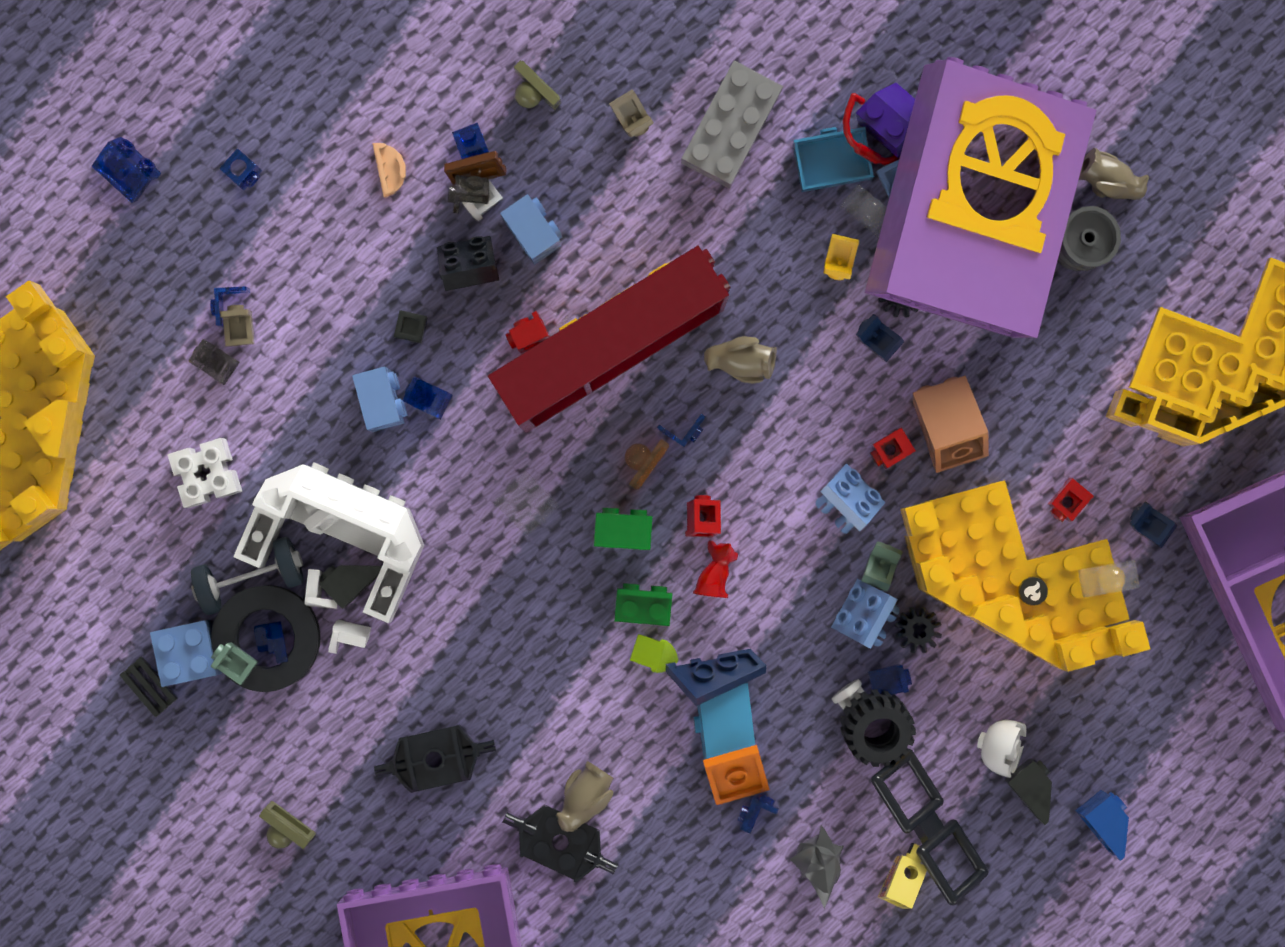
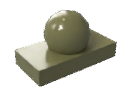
[514,60,561,110]
[259,801,316,849]

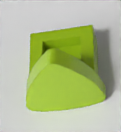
[630,634,678,673]

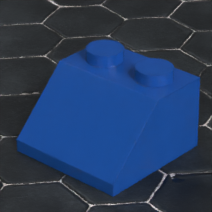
[1075,790,1129,861]

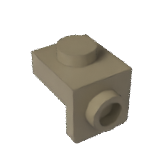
[609,90,654,137]
[220,305,255,347]

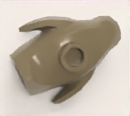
[1079,148,1149,200]
[704,336,777,384]
[556,761,614,832]

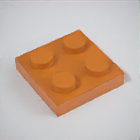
[703,745,770,805]

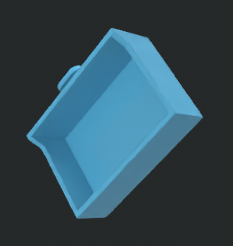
[793,127,874,192]
[693,683,755,760]

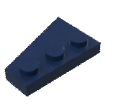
[666,649,766,706]

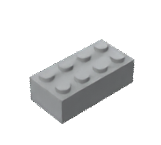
[681,60,783,189]

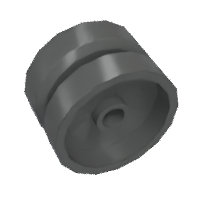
[1057,206,1121,272]

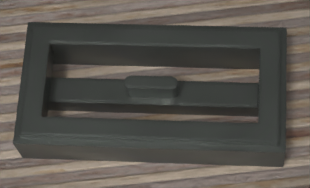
[120,657,178,717]

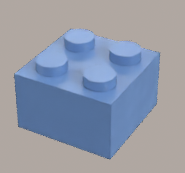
[500,194,562,265]
[352,366,408,432]
[150,619,222,687]

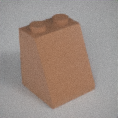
[913,375,989,473]

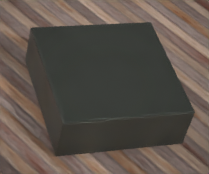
[394,310,427,344]

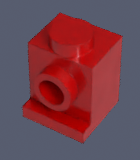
[505,311,550,353]
[870,427,916,469]
[1048,478,1094,522]
[685,495,721,538]

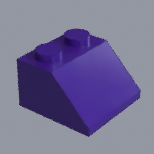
[856,82,915,159]

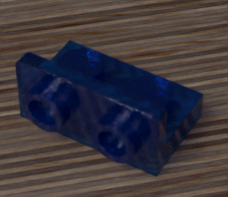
[91,137,161,203]

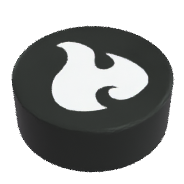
[1018,577,1048,605]

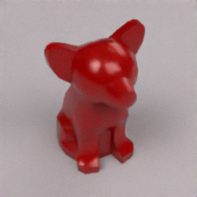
[693,540,738,598]

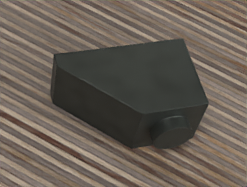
[319,565,382,609]
[1005,758,1052,825]

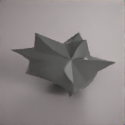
[790,825,844,909]

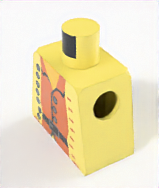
[878,843,927,909]

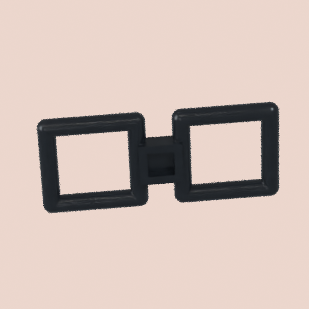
[871,749,989,906]

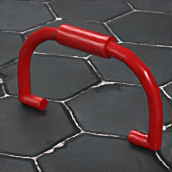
[842,93,900,165]

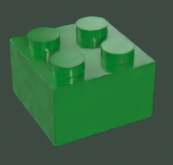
[594,507,653,550]

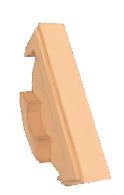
[372,143,406,198]

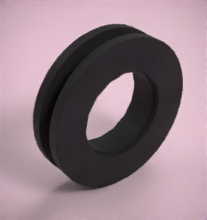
[211,585,321,692]

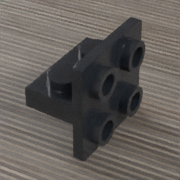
[437,236,499,291]

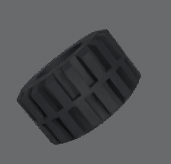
[840,689,916,767]

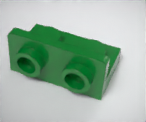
[614,583,673,626]

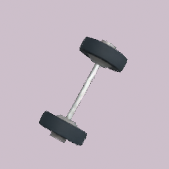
[191,537,303,615]

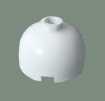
[977,720,1026,778]

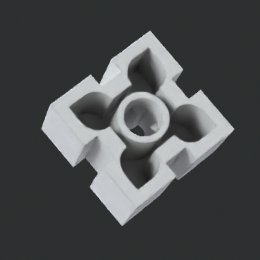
[167,438,242,508]

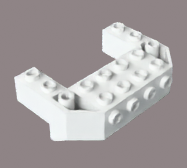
[234,462,424,623]

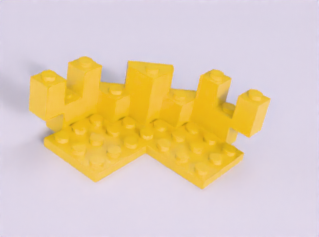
[1106,257,1285,447]
[0,280,95,550]
[900,480,1150,672]

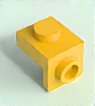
[823,234,859,280]

